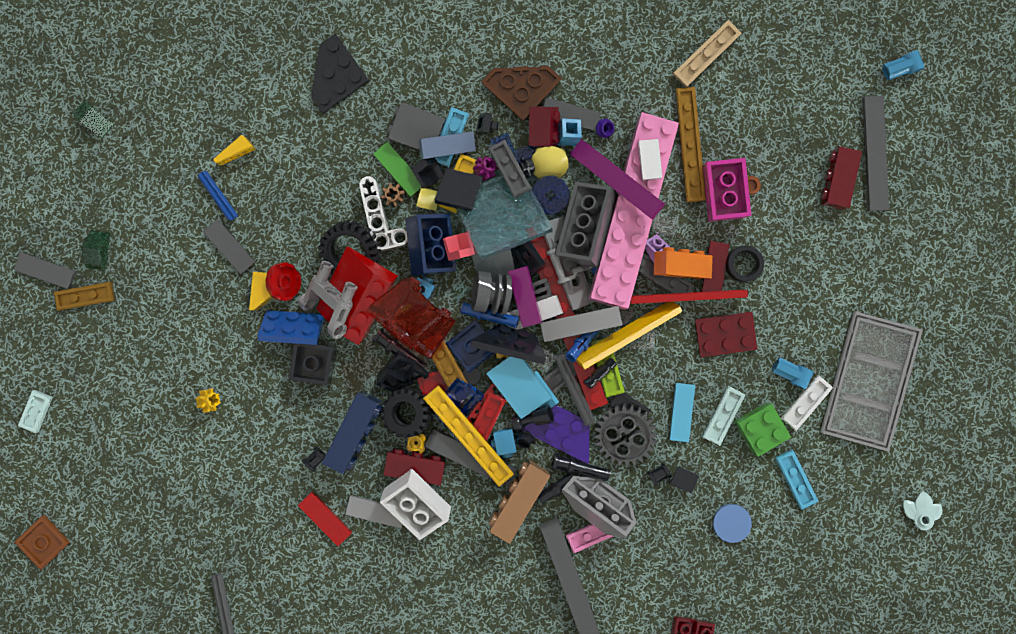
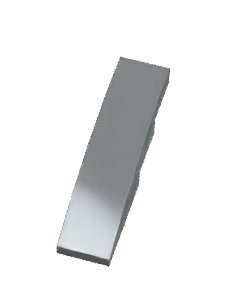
[540,306,622,342]

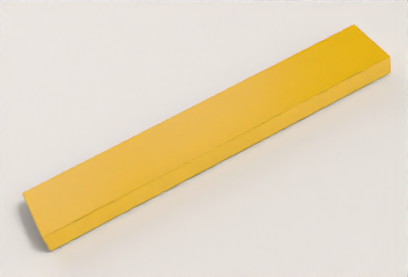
[576,302,682,370]
[423,385,514,487]

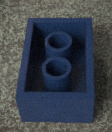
[405,214,457,276]

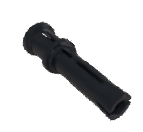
[372,328,427,368]
[551,453,610,481]

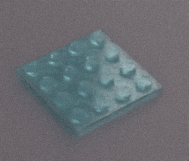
[455,175,553,260]

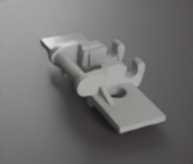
[539,216,594,310]

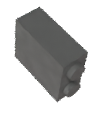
[387,102,446,152]

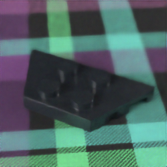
[471,325,546,364]

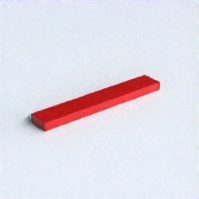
[630,289,748,304]

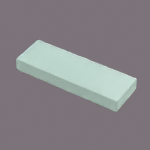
[702,386,745,446]

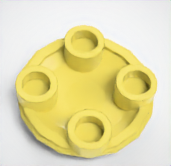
[532,146,569,181]

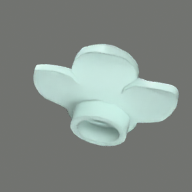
[903,491,942,531]

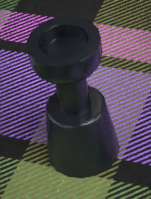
[512,405,554,432]

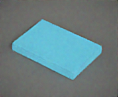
[486,356,552,419]

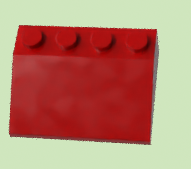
[316,246,398,345]

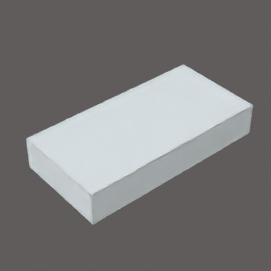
[638,139,662,181]

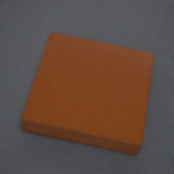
[14,515,70,570]

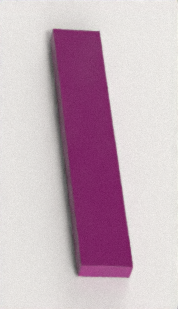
[570,139,665,220]

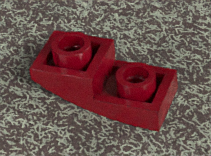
[671,616,715,634]

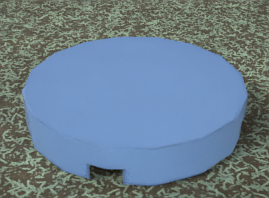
[713,504,752,543]

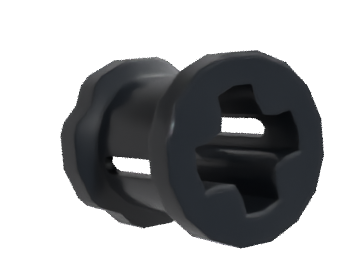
[302,446,326,472]
[647,463,672,487]

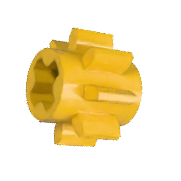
[195,389,221,413]

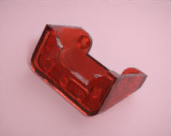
[366,277,456,359]

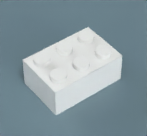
[380,469,451,540]

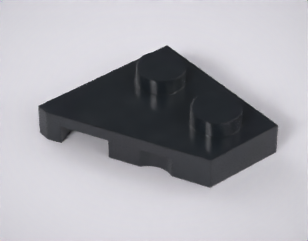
[510,234,546,279]

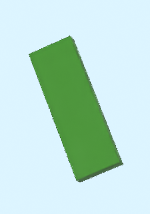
[373,142,422,198]

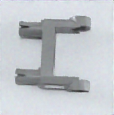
[298,261,357,339]

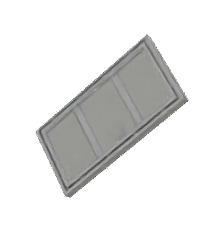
[820,311,923,452]

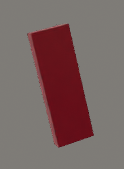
[701,241,730,301]

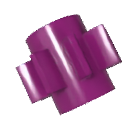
[473,156,498,181]

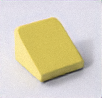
[416,188,438,211]

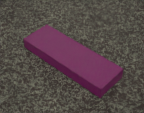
[508,266,542,327]

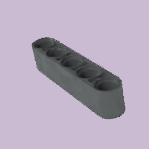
[424,428,517,487]

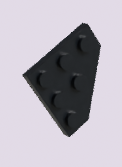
[311,33,369,114]

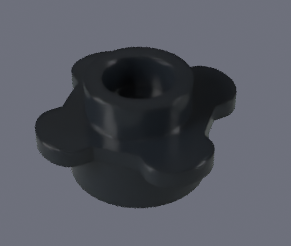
[519,156,535,178]
[514,430,536,449]

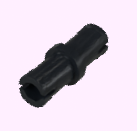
[538,474,571,504]

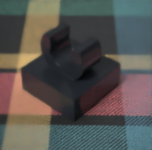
[476,112,499,135]

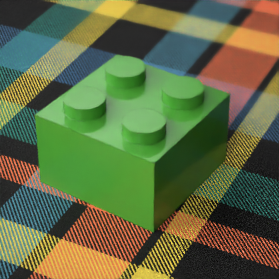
[734,402,791,457]

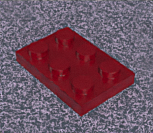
[694,312,758,357]

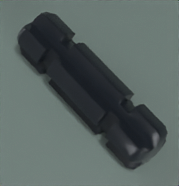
[584,358,617,389]

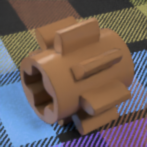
[381,183,405,207]

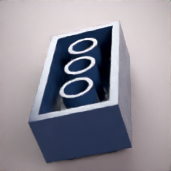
[322,391,384,474]

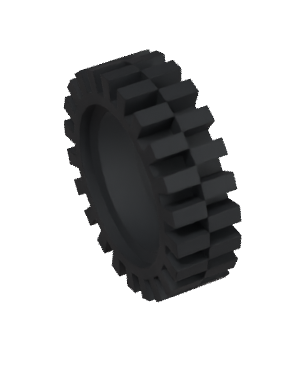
[318,220,381,276]

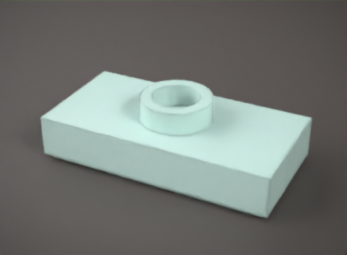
[18,390,53,433]

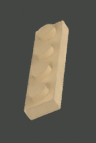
[673,20,742,88]

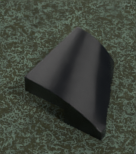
[377,351,429,392]

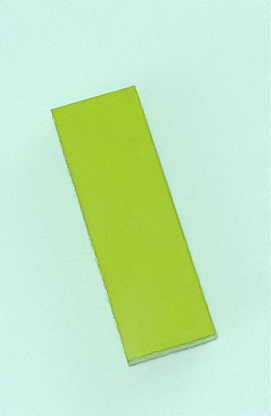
[591,339,625,398]

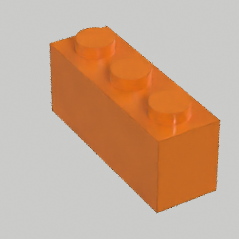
[654,247,712,279]

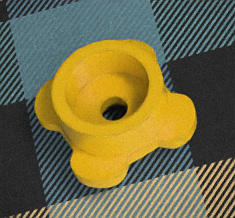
[406,434,426,453]

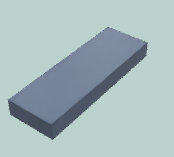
[418,132,476,159]

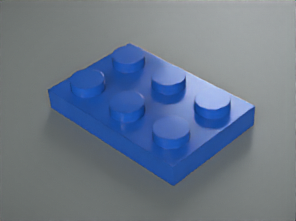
[258,310,324,345]

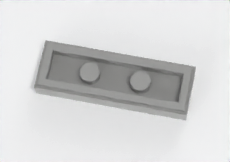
[345,495,403,528]

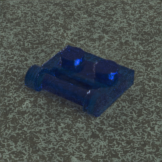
[445,377,485,416]

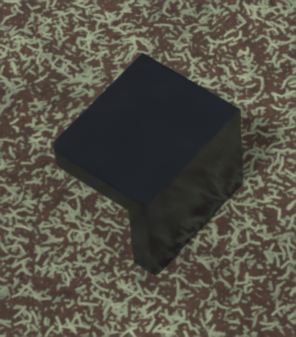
[411,157,444,188]
[668,467,699,494]

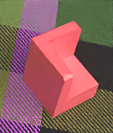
[443,232,475,261]

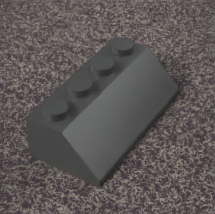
[555,182,618,268]

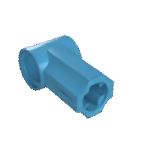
[882,50,925,81]
[772,357,814,390]

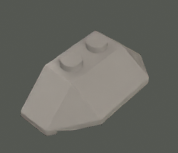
[562,476,637,538]

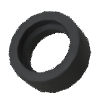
[726,246,764,282]

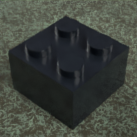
[289,343,337,385]

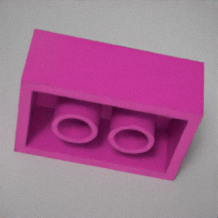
[703,158,752,222]

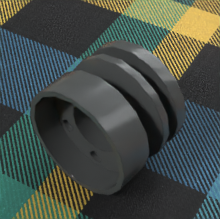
[471,271,512,315]

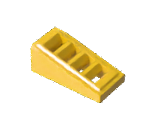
[214,135,256,166]

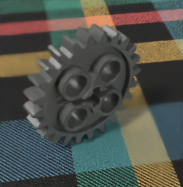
[594,404,657,467]

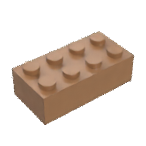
[488,459,550,544]

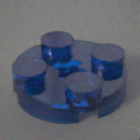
[531,175,570,214]

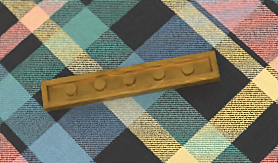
[675,87,706,203]

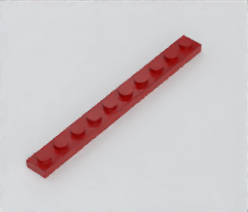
[523,225,608,410]

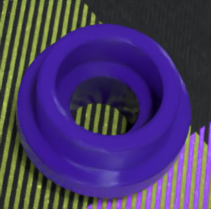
[596,119,614,138]

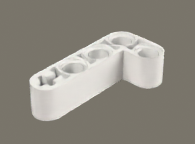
[359,176,408,251]

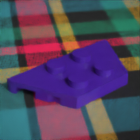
[523,405,589,464]

